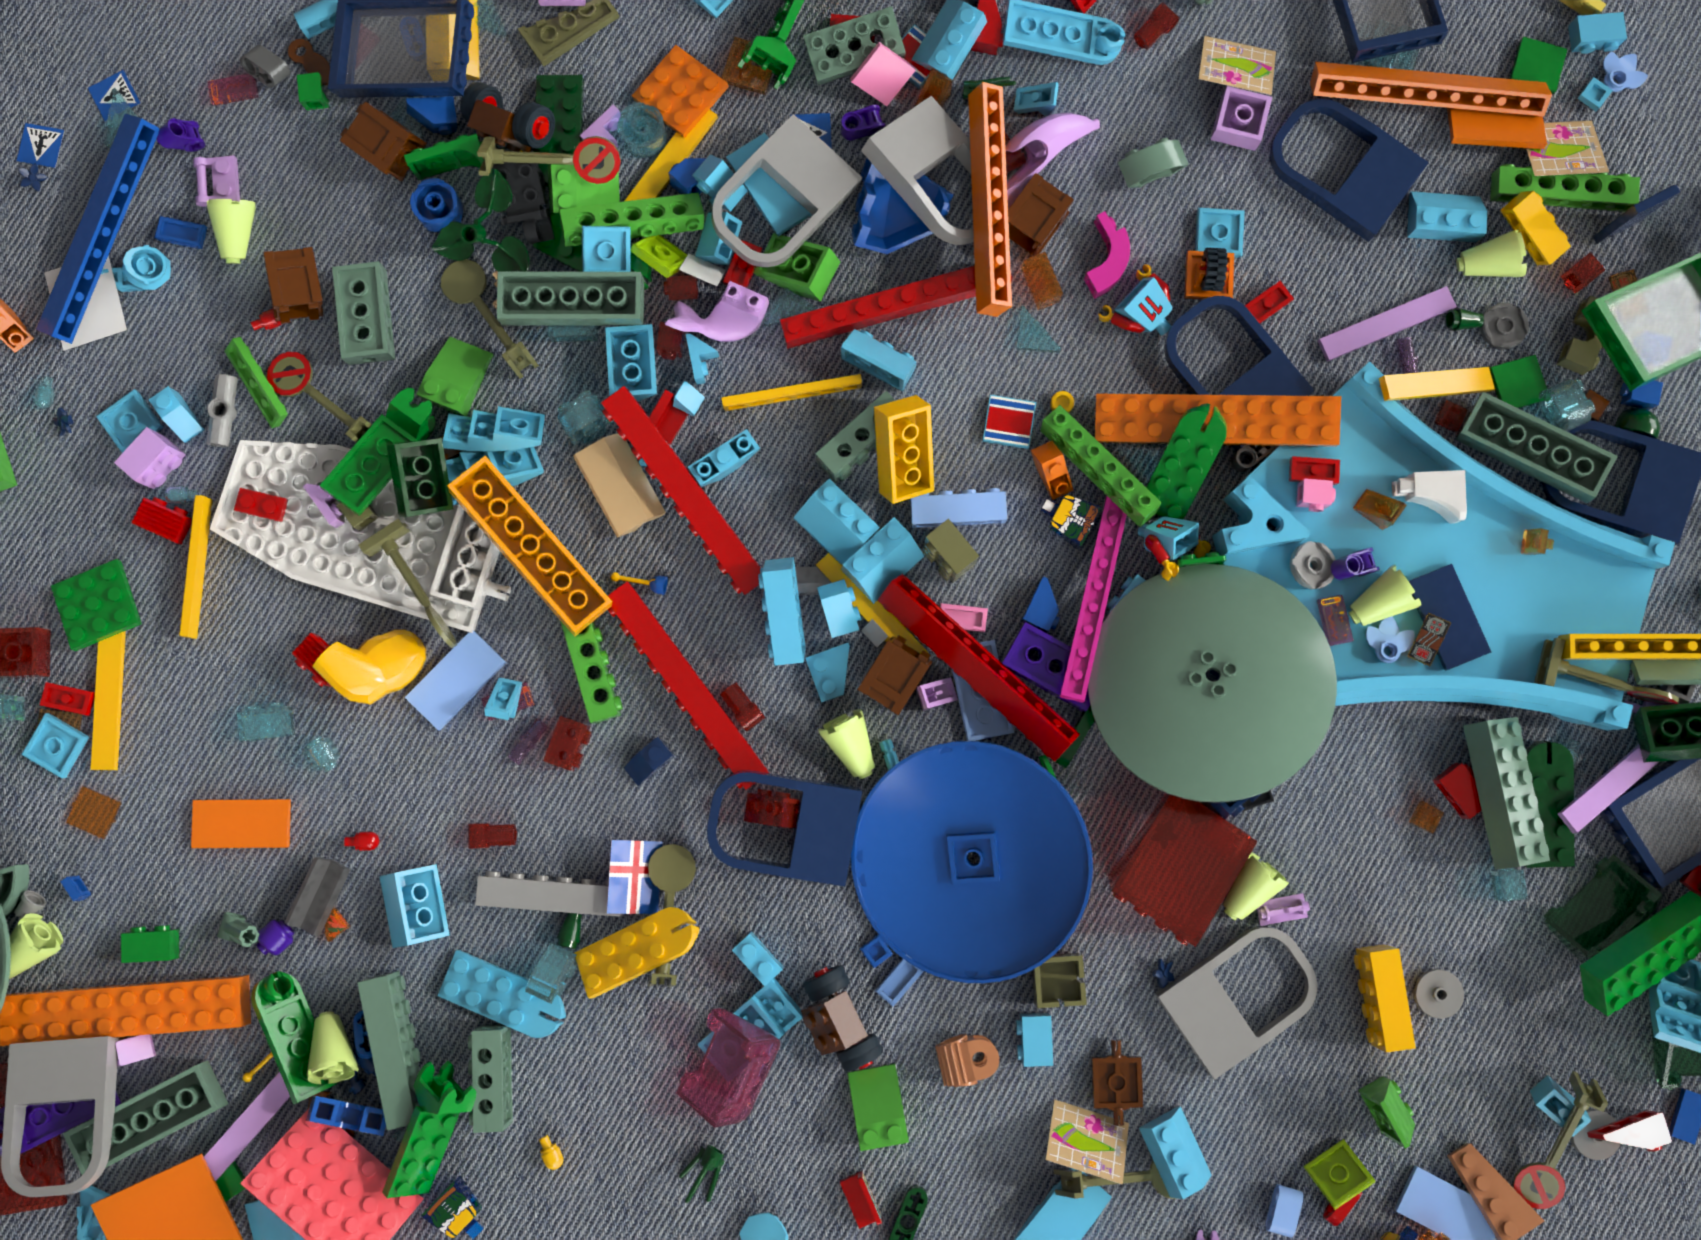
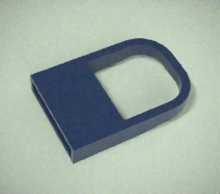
[1270,99,1429,242]
[1164,296,1315,452]
[1541,421,1701,546]
[707,770,862,887]

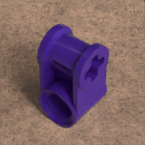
[840,105,886,141]
[156,118,205,152]
[1331,547,1380,580]

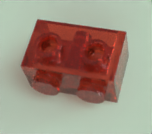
[543,716,592,771]
[744,789,799,828]

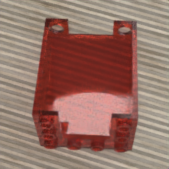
[1108,793,1257,947]

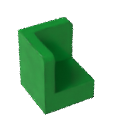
[297,72,329,110]

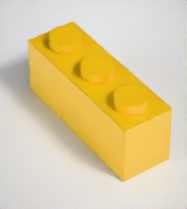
[1500,191,1571,265]

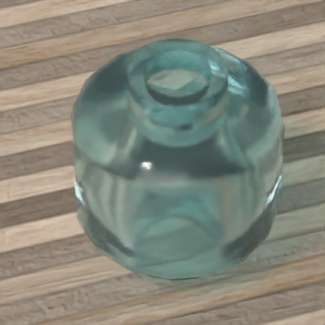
[303,736,340,773]

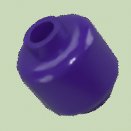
[256,919,295,956]

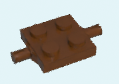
[1091,1039,1143,1126]

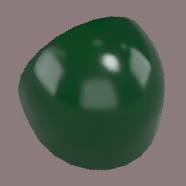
[1615,408,1660,439]

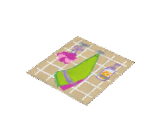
[1199,36,1276,95]
[1526,121,1609,176]
[1046,1099,1129,1185]

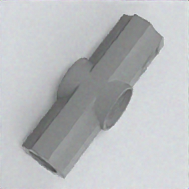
[206,374,238,448]

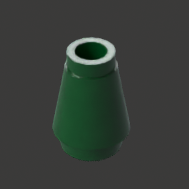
[1445,307,1484,331]
[556,913,582,949]

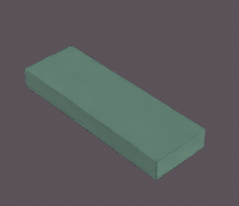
[1630,660,1701,685]

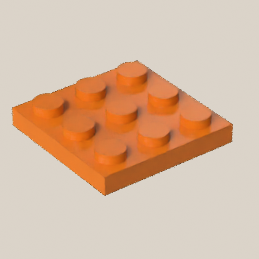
[632,45,729,138]

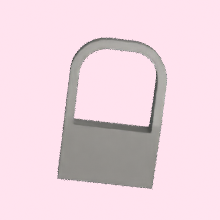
[861,96,974,245]
[711,114,862,267]
[1154,927,1317,1080]
[1,1036,119,1197]

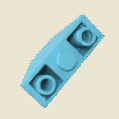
[688,429,760,487]

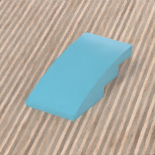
[726,133,812,236]
[443,406,545,452]
[445,447,544,506]
[1649,959,1701,1053]
[697,978,803,1082]
[1013,1168,1112,1240]

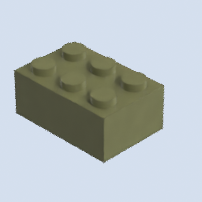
[923,518,979,583]

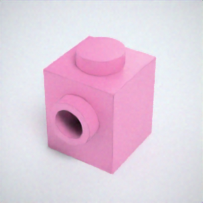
[1296,479,1336,512]

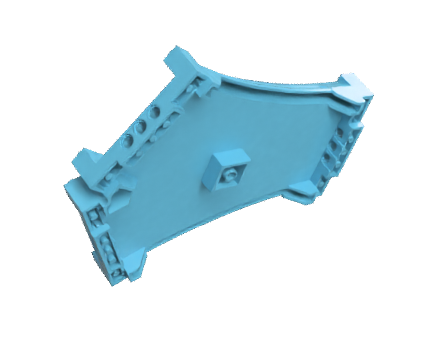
[1212,361,1675,731]

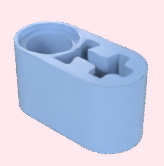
[1266,1184,1303,1238]

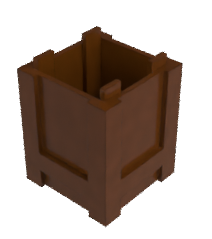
[340,101,427,182]
[1008,173,1074,259]
[263,247,323,324]
[857,635,933,715]

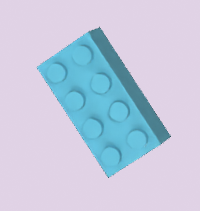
[758,557,806,665]

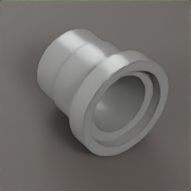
[14,890,47,919]

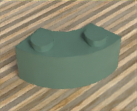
[1118,138,1189,188]
[0,864,29,918]

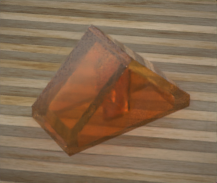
[915,69,953,107]
[1353,489,1407,530]

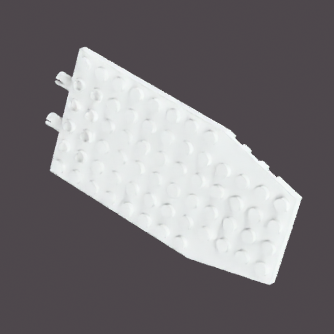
[210,440,511,633]

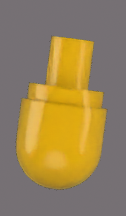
[539,1135,563,1170]

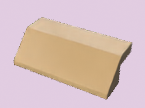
[573,433,666,537]

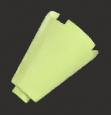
[207,199,256,264]
[1456,230,1527,277]
[1348,565,1421,626]
[818,709,875,779]
[1223,851,1289,920]
[9,913,63,979]
[307,1011,359,1084]

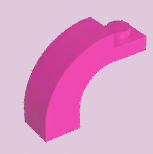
[1084,211,1130,299]

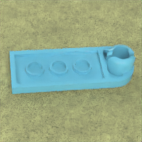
[1002,0,1126,65]
[438,950,566,1038]

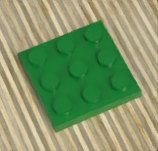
[51,559,142,652]

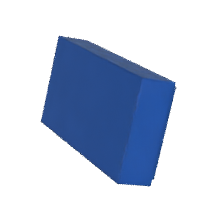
[154,216,208,249]
[1668,1088,1701,1145]

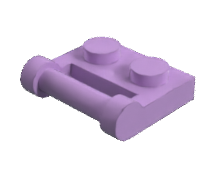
[193,156,240,207]

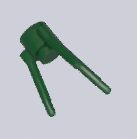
[963,77,1016,100]
[679,1144,725,1203]

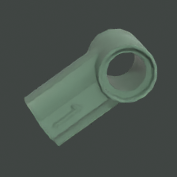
[217,912,260,947]

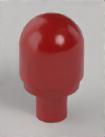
[250,309,282,331]
[344,832,380,851]

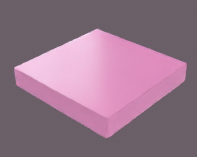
[850,42,916,106]

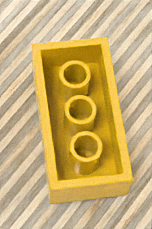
[874,395,934,504]
[1354,944,1416,1053]

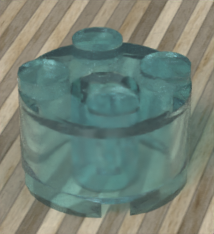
[617,102,667,158]
[1539,378,1595,431]
[557,390,613,445]

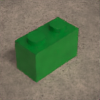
[121,925,179,963]

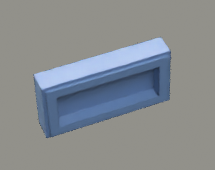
[875,954,924,1007]

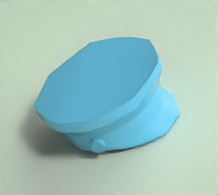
[122,245,171,290]
[740,1212,788,1240]

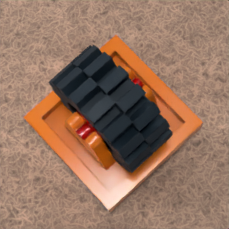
[1184,247,1234,300]

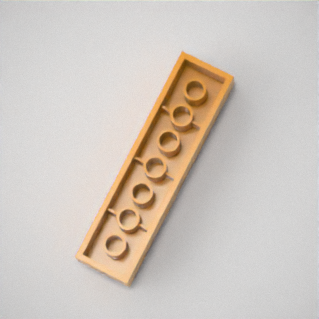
[447,456,612,637]

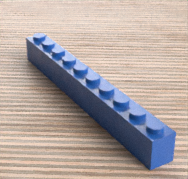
[36,113,160,344]

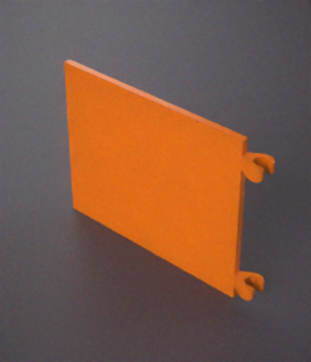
[91,1153,243,1240]

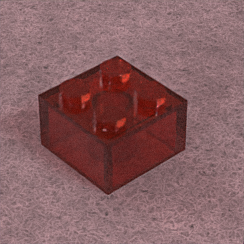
[0,627,50,679]

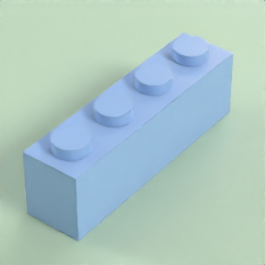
[910,488,1007,528]

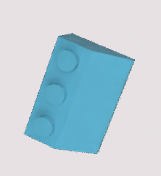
[912,0,987,83]
[1407,191,1487,243]
[605,324,657,401]
[841,329,917,392]
[793,479,880,565]
[841,517,924,604]
[380,864,450,948]
[1139,1106,1212,1199]

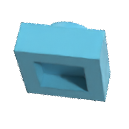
[1577,77,1613,111]

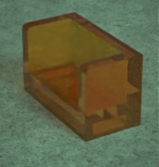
[1021,252,1063,310]

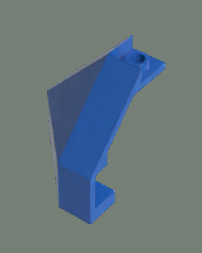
[852,158,954,254]

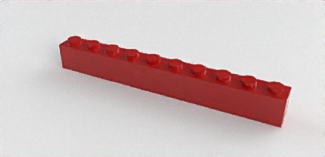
[780,265,1012,349]
[601,386,761,595]
[877,573,1080,762]
[608,581,770,790]

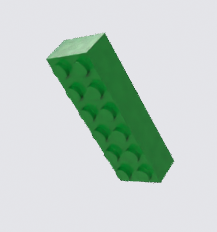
[1580,891,1701,1017]

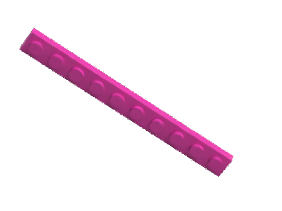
[1060,495,1127,703]

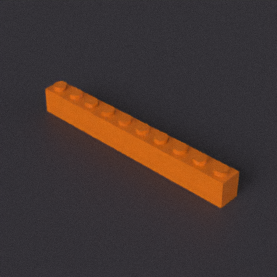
[1310,61,1552,116]
[968,82,1012,317]

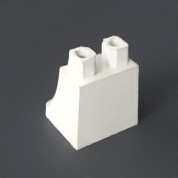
[1392,470,1467,524]

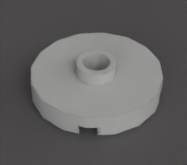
[1290,541,1335,589]
[1413,969,1464,1019]
[1571,1109,1620,1160]

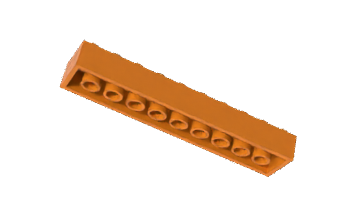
[1095,394,1341,447]
[0,975,251,1046]

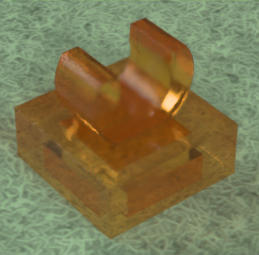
[1521,528,1554,555]
[1409,801,1444,834]

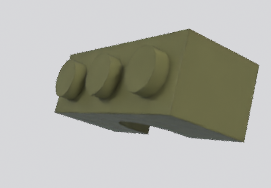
[1556,296,1617,375]

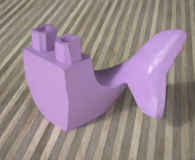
[665,281,769,342]

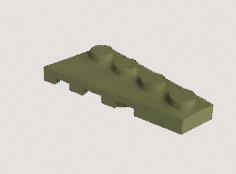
[517,0,619,67]

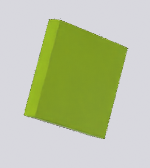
[630,235,687,278]
[1303,1139,1375,1210]

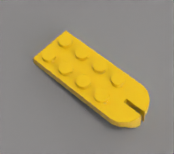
[574,907,699,999]

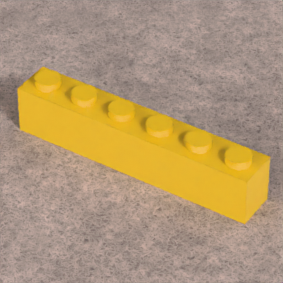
[1558,634,1701,660]

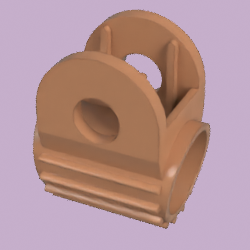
[935,1034,999,1087]

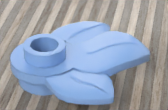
[1603,51,1648,92]
[1366,617,1415,663]

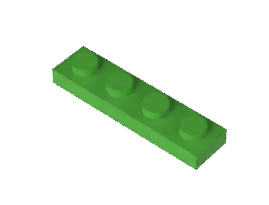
[224,337,288,428]

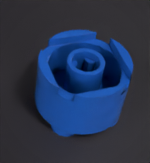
[410,178,463,233]

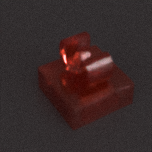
[1434,400,1468,432]

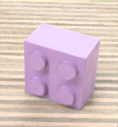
[1211,86,1272,151]
[114,427,186,489]

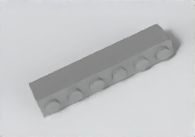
[475,871,623,917]

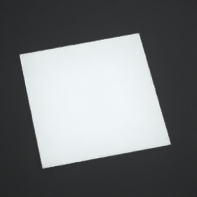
[45,255,127,351]

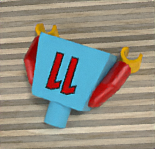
[1098,264,1172,335]
[1138,517,1211,581]

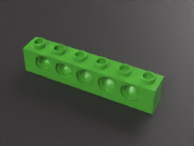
[1490,164,1640,212]
[559,192,704,247]
[1040,405,1162,527]
[561,622,623,724]

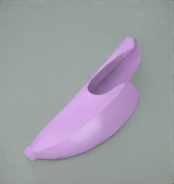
[1005,113,1100,210]

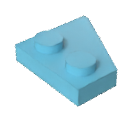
[806,643,850,703]
[77,1185,110,1240]

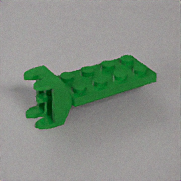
[737,0,804,90]
[320,388,436,516]
[382,1061,476,1198]

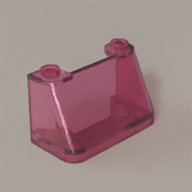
[676,1008,780,1128]

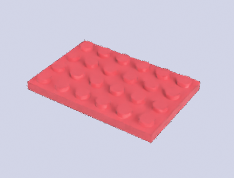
[240,1107,424,1240]

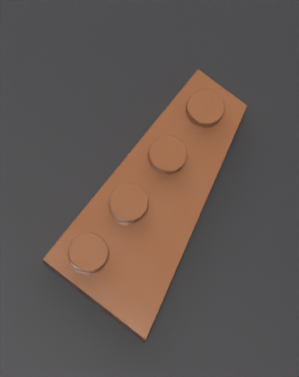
[1447,1143,1545,1240]

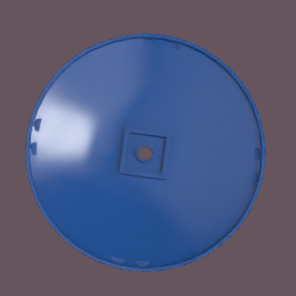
[851,741,1093,983]

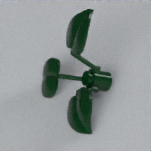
[432,169,529,272]

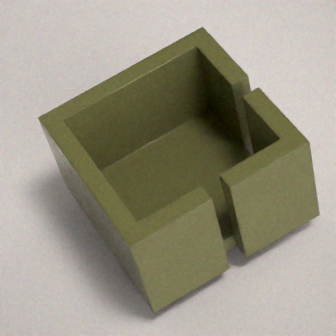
[1032,953,1087,1008]

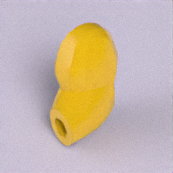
[313,629,426,705]

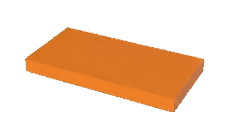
[1447,108,1547,149]
[191,799,291,848]

